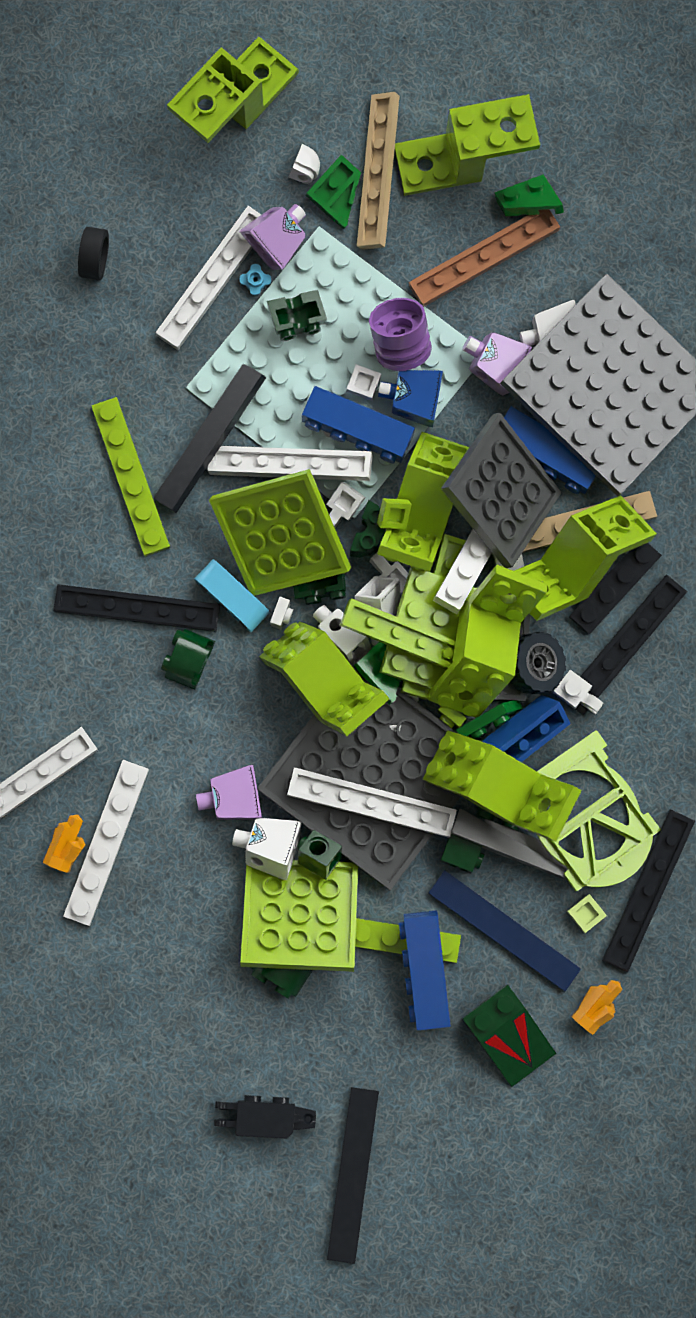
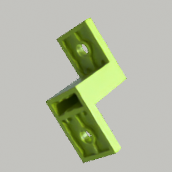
[167,36,299,143]
[394,94,540,196]
[377,432,470,572]
[511,495,657,621]
[428,565,547,718]
[259,622,389,736]
[423,730,582,842]

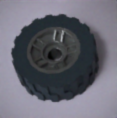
[510,632,566,694]

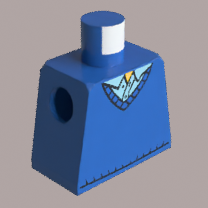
[378,370,443,428]

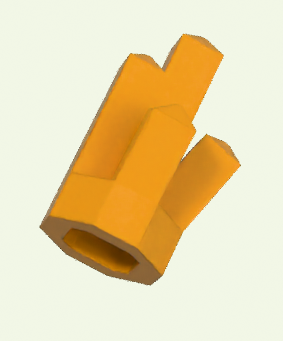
[43,815,86,873]
[571,980,622,1035]

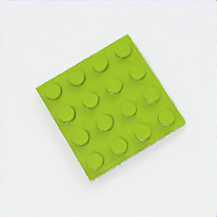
[209,469,351,596]
[379,567,477,691]
[240,860,358,972]

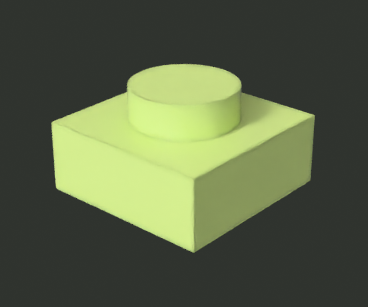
[567,894,607,933]

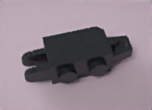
[214,1095,316,1139]

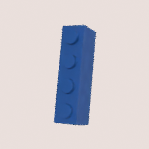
[302,386,415,464]
[504,406,596,494]
[481,695,571,762]
[399,910,451,1030]

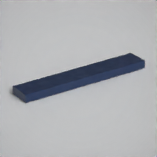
[428,870,581,992]

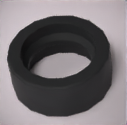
[78,227,109,280]

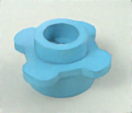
[239,264,272,295]

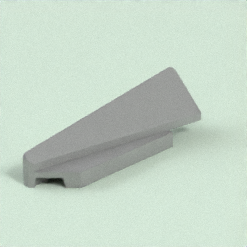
[451,809,567,880]

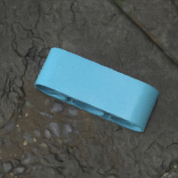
[194,559,270,632]

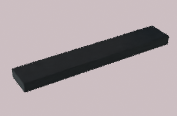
[153,364,266,513]
[576,574,688,715]
[53,584,220,632]
[602,809,695,973]
[327,1087,379,1264]

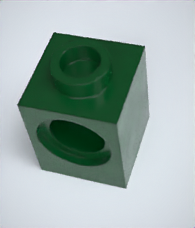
[297,830,342,880]
[440,834,485,873]

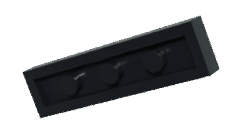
[569,543,662,635]

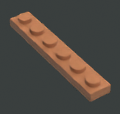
[409,209,560,307]

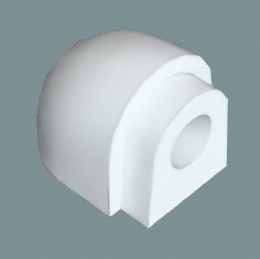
[289,144,320,184]

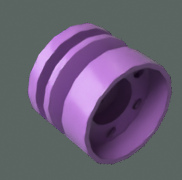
[369,298,432,371]

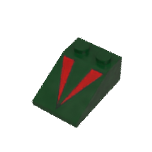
[461,985,556,1087]

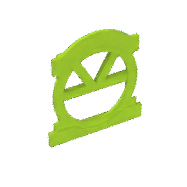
[537,730,660,891]

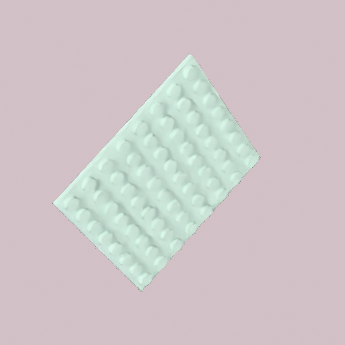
[186,226,474,518]

